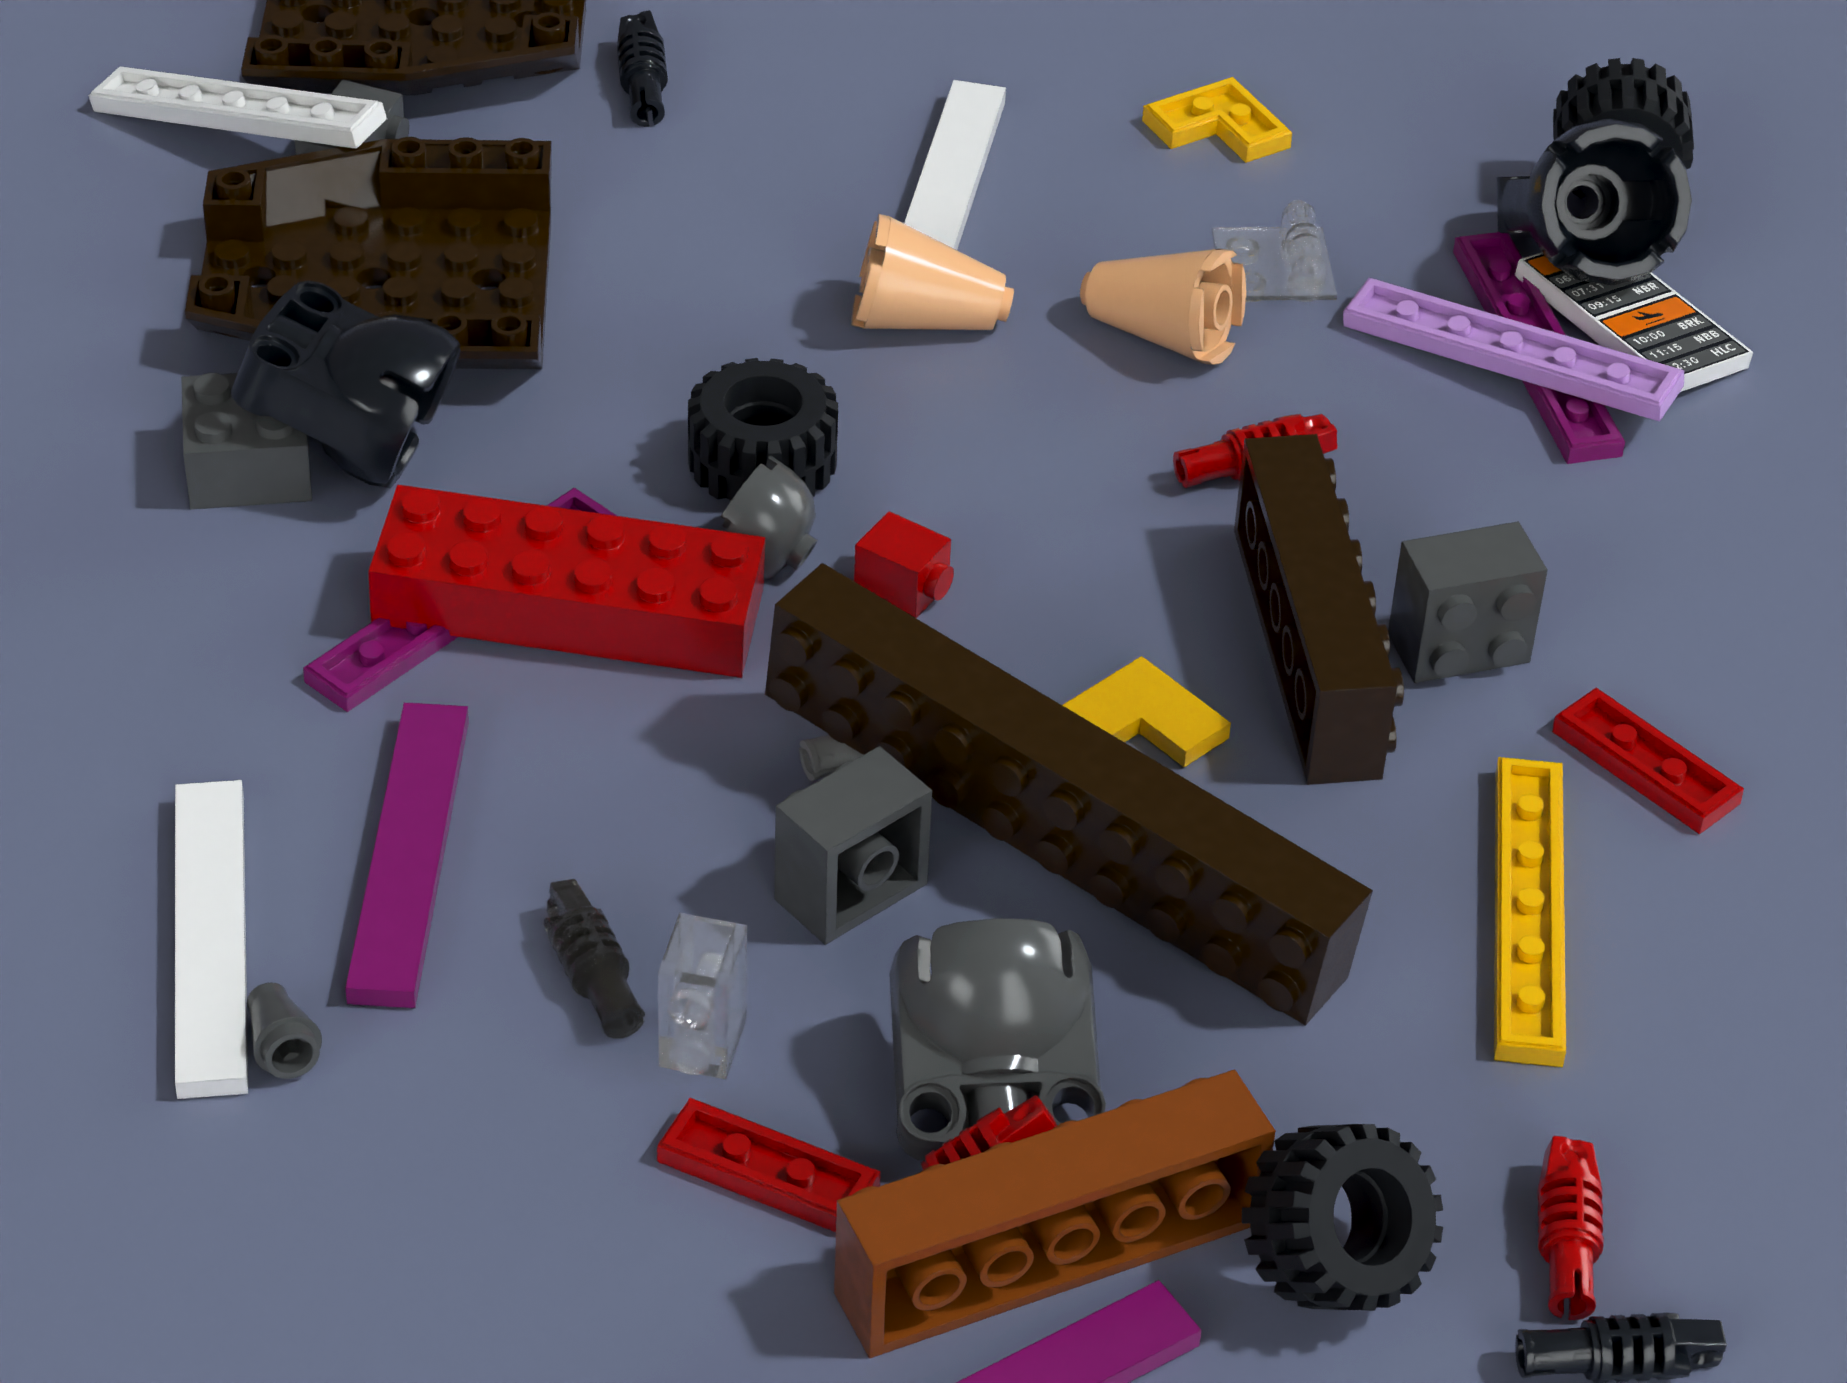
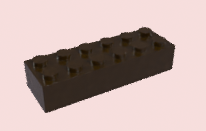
[1234,434,1404,785]

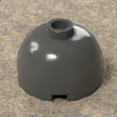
[721,456,818,580]

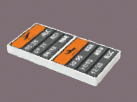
[1515,252,1753,392]

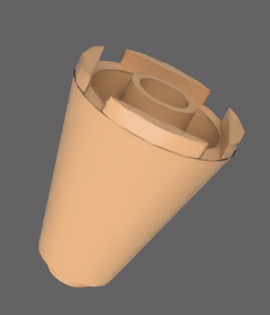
[851,214,1014,330]
[1080,249,1247,365]

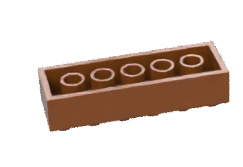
[834,1069,1276,1359]

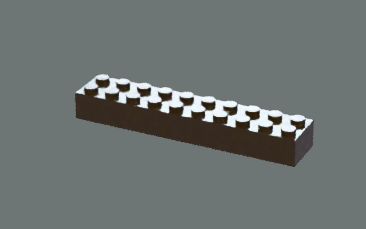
[765,563,1373,1026]

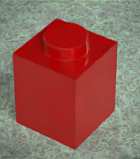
[854,511,954,618]

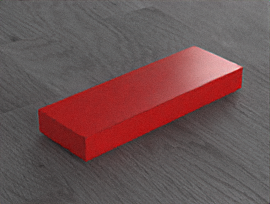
[1552,688,1744,835]
[657,1098,881,1232]

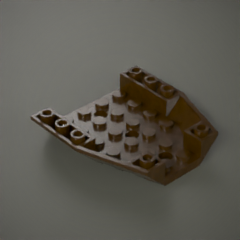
[241,0,586,95]
[185,137,552,369]

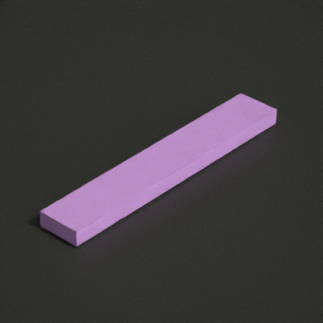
[1343,278,1684,422]

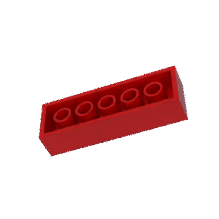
[368,484,766,678]

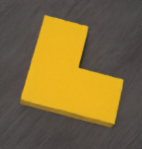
[1142,77,1292,163]
[1063,656,1231,767]

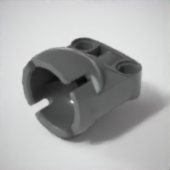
[889,918,1106,1161]

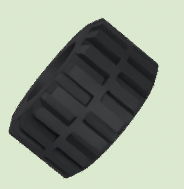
[1553,58,1694,199]
[688,358,838,502]
[1242,1124,1443,1311]

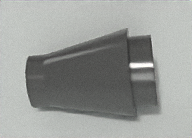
[247,982,322,1079]

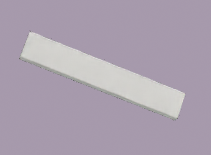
[88,66,387,149]
[904,80,1006,250]
[175,780,248,1099]

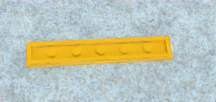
[1494,757,1566,1067]

